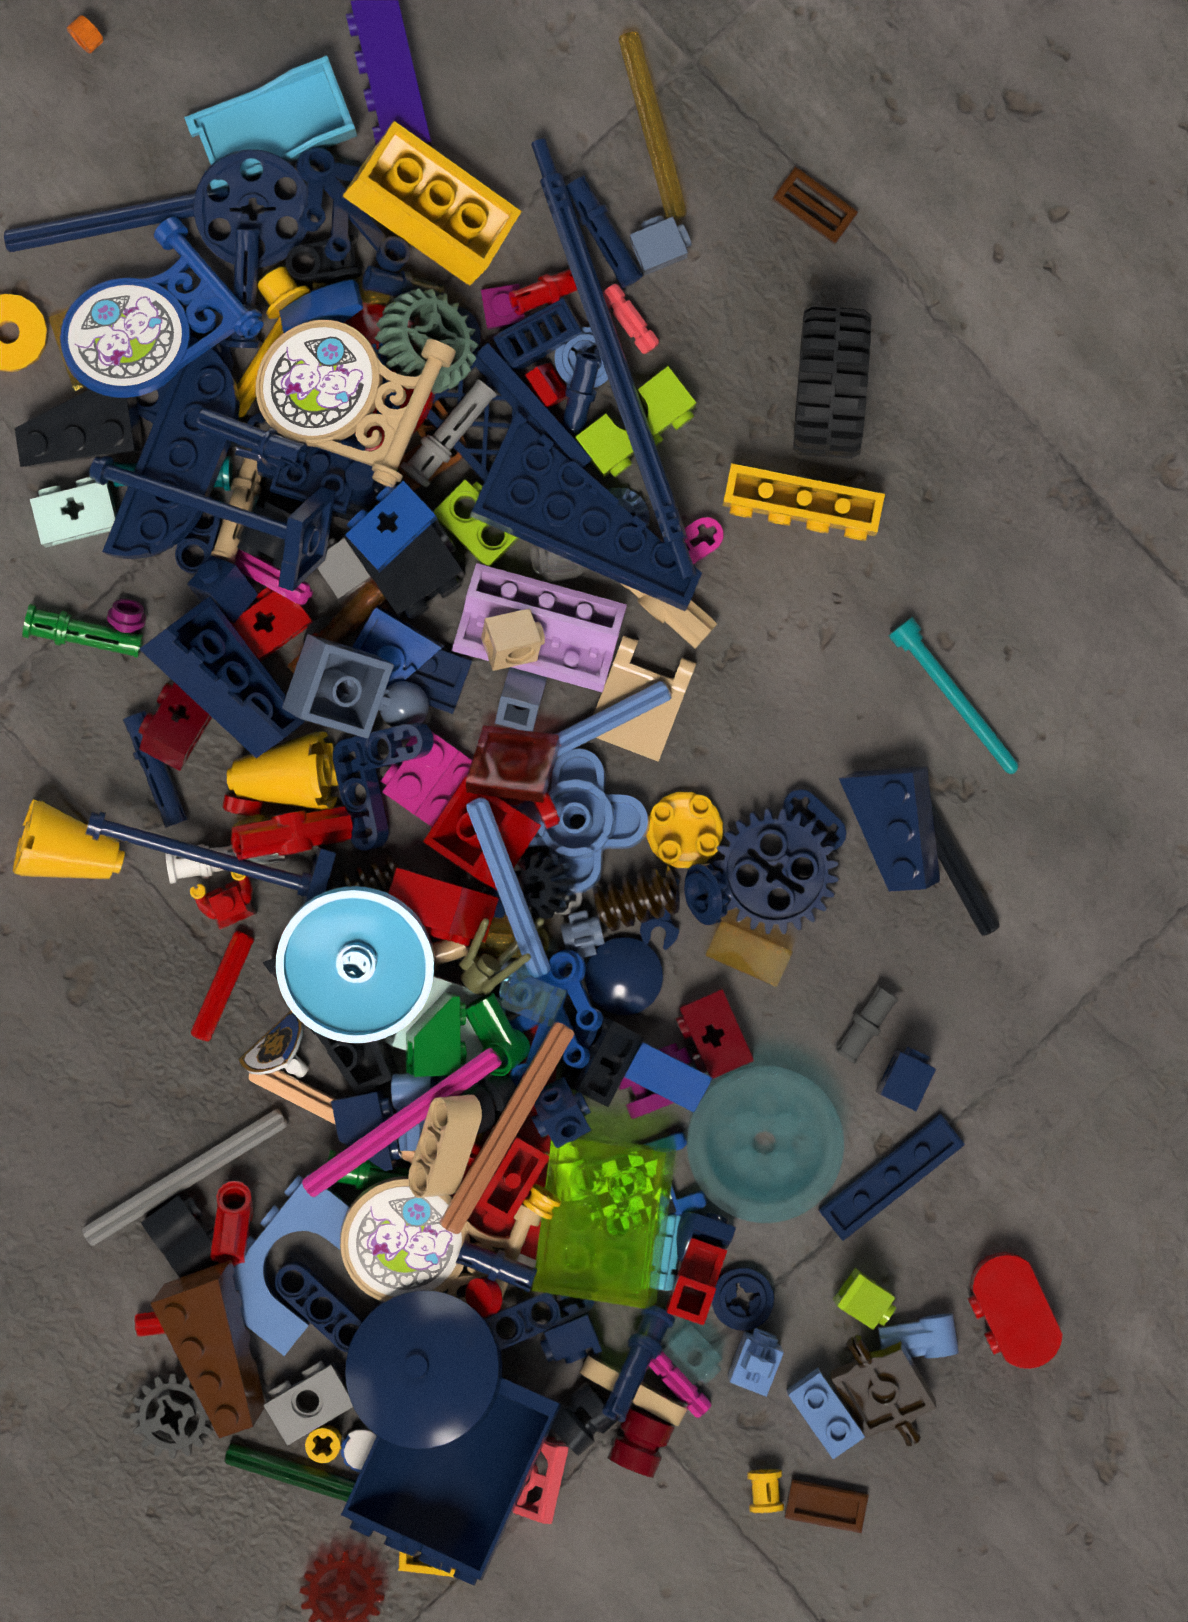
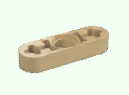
[579,1355,688,1426]

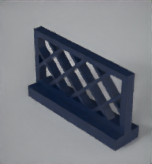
[427,343,592,482]

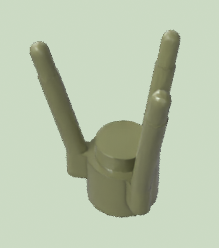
[459,917,544,995]

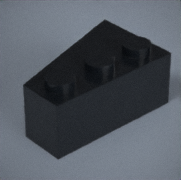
[14,389,144,467]

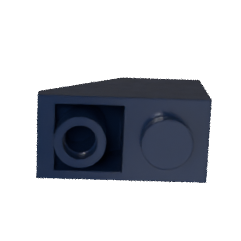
[331,1089,402,1171]

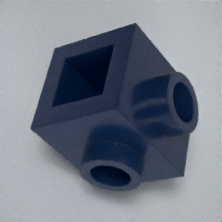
[531,1077,591,1149]

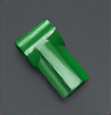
[466,993,530,1076]

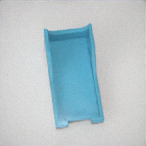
[184,56,357,190]

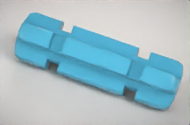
[651,1214,681,1291]

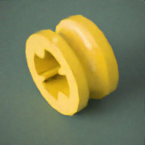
[523,1184,562,1220]

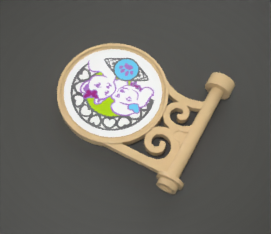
[256,320,456,487]
[340,1176,542,1318]

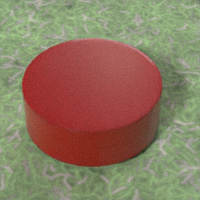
[531,788,560,829]
[222,793,263,816]
[466,1276,502,1317]

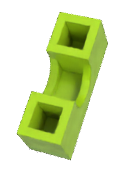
[575,366,697,478]

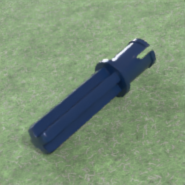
[196,409,308,468]

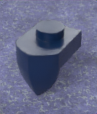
[676,1213,736,1262]

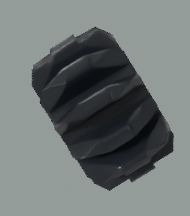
[515,852,577,919]

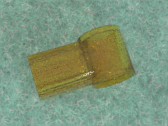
[476,922,552,958]

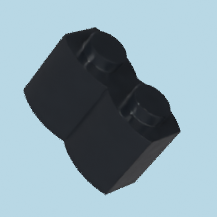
[141,1193,219,1278]

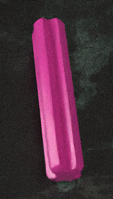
[234,549,313,605]

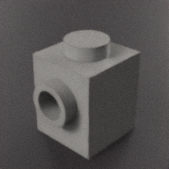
[318,538,372,601]

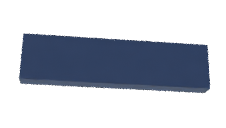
[818,1114,965,1241]

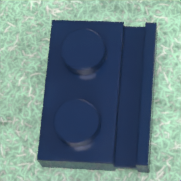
[405,649,473,714]

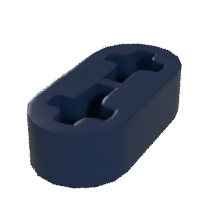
[782,789,846,850]

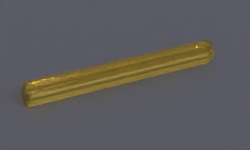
[619,31,687,220]

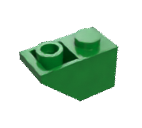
[406,992,467,1077]

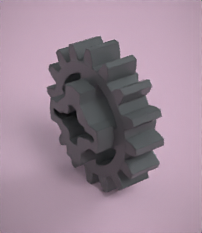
[130,1372,214,1459]

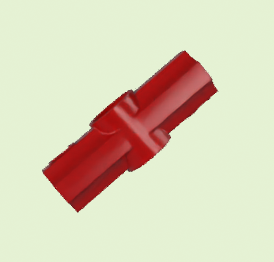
[231,806,353,861]

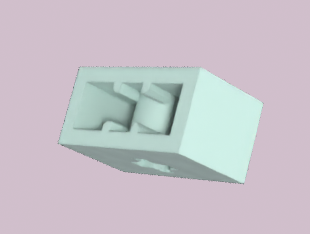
[30,477,117,548]

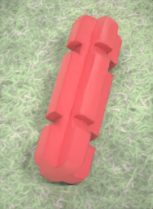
[603,284,659,354]

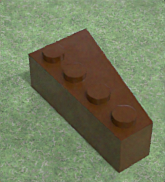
[150,1259,265,1438]

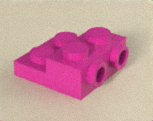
[381,731,492,827]

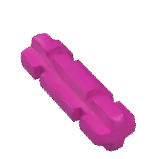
[649,1350,711,1418]

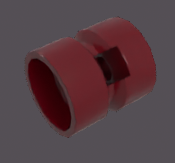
[608,1407,675,1478]

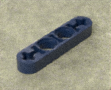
[484,1280,595,1351]

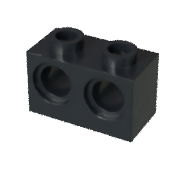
[561,1017,644,1107]

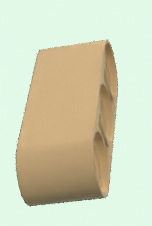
[408,1095,482,1198]

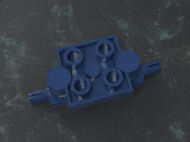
[235,433,387,515]

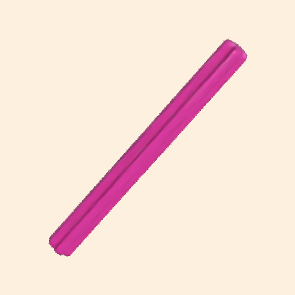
[302,1048,502,1197]

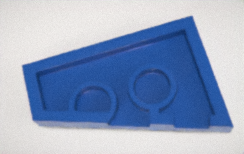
[352,605,444,688]

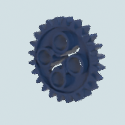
[713,807,839,934]

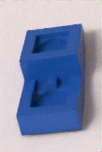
[279,280,363,333]

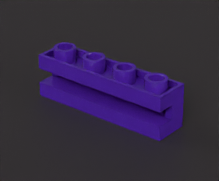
[346,0,432,147]

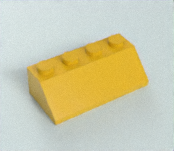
[343,121,522,286]

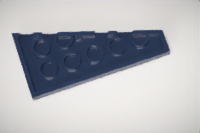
[470,411,702,611]

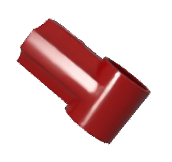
[210,1181,254,1266]

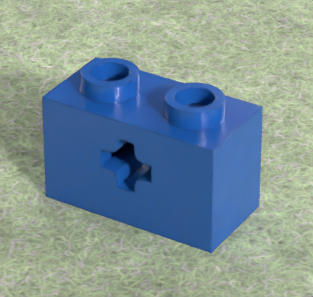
[345,481,437,573]

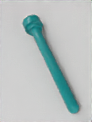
[888,617,1019,774]

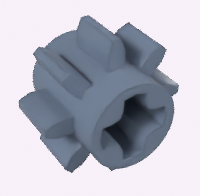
[560,910,605,958]

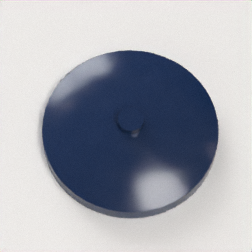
[345,1290,502,1450]

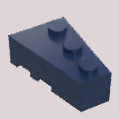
[839,766,940,892]

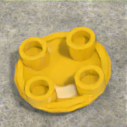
[646,792,723,868]

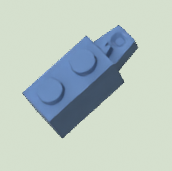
[727,1328,784,1397]

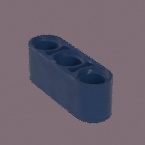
[275,1261,365,1352]

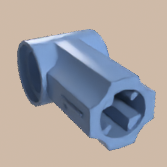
[391,1073,436,1151]
[878,1313,959,1358]

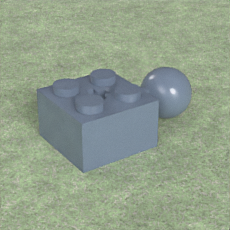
[282,634,429,739]

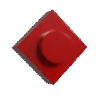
[526,362,568,408]

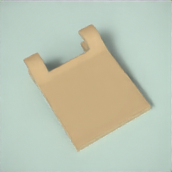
[593,635,696,762]

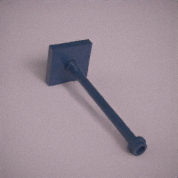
[89,455,335,591]
[86,811,336,907]

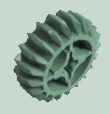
[374,289,478,394]

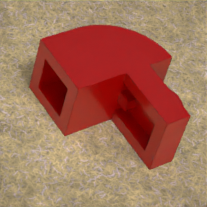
[666,1238,728,1326]

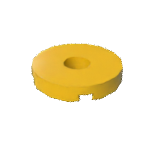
[0,294,48,373]

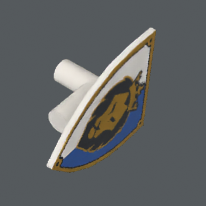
[239,1011,309,1078]

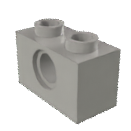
[264,1360,353,1446]

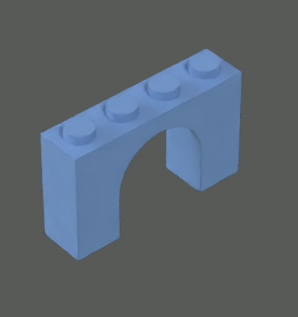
[233,1172,351,1356]

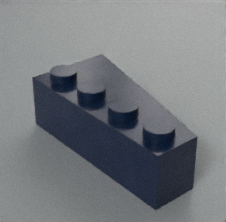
[139,596,305,758]

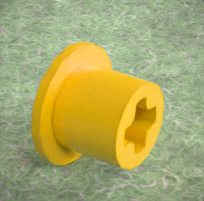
[257,267,310,319]

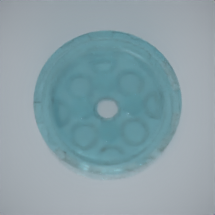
[686,1064,844,1223]

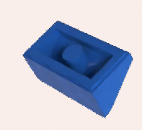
[624,1042,712,1113]

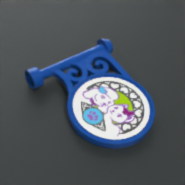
[60,217,264,398]

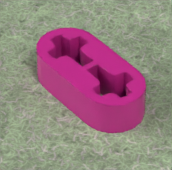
[663,517,723,565]

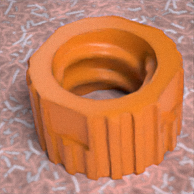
[67,15,104,54]

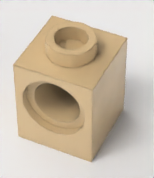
[481,608,545,671]

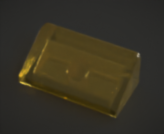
[705,920,793,987]

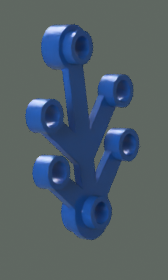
[508,950,603,1088]

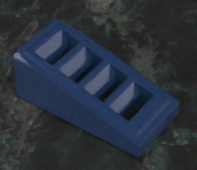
[493,298,584,372]

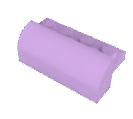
[452,563,627,692]

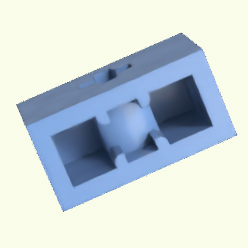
[786,1368,865,1459]

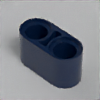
[175,516,223,576]

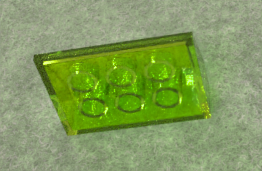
[532,1138,676,1309]

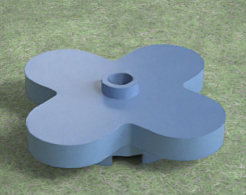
[510,749,650,893]

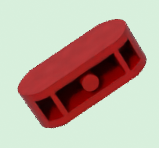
[967,1252,1063,1369]

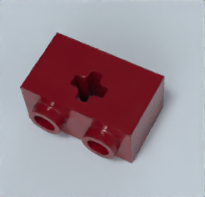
[138,682,212,771]
[675,988,754,1079]

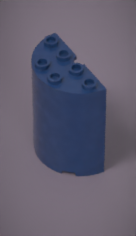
[341,1378,561,1586]

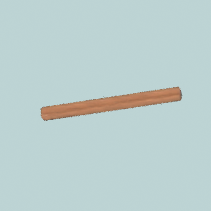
[440,1022,574,1234]

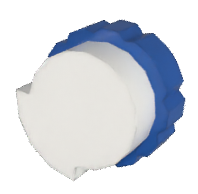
[341,1428,377,1472]

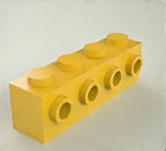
[722,463,885,541]

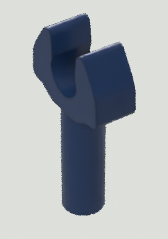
[640,876,680,950]

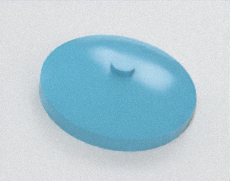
[276,886,435,1043]

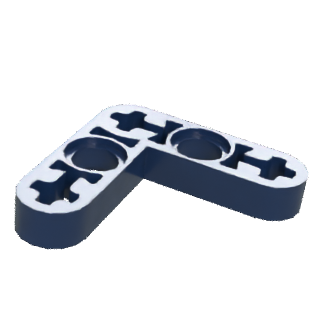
[333,723,434,850]

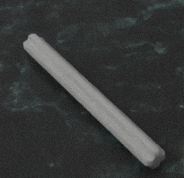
[82,1109,288,1246]

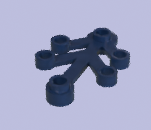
[297,147,410,272]

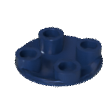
[585,937,663,1015]

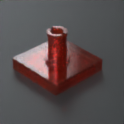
[466,725,560,805]

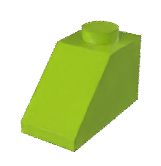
[833,1268,896,1330]

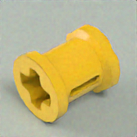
[305,1425,342,1463]
[747,1469,784,1513]

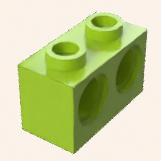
[433,480,520,567]

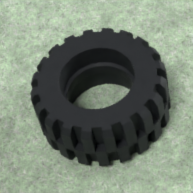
[793,305,871,459]

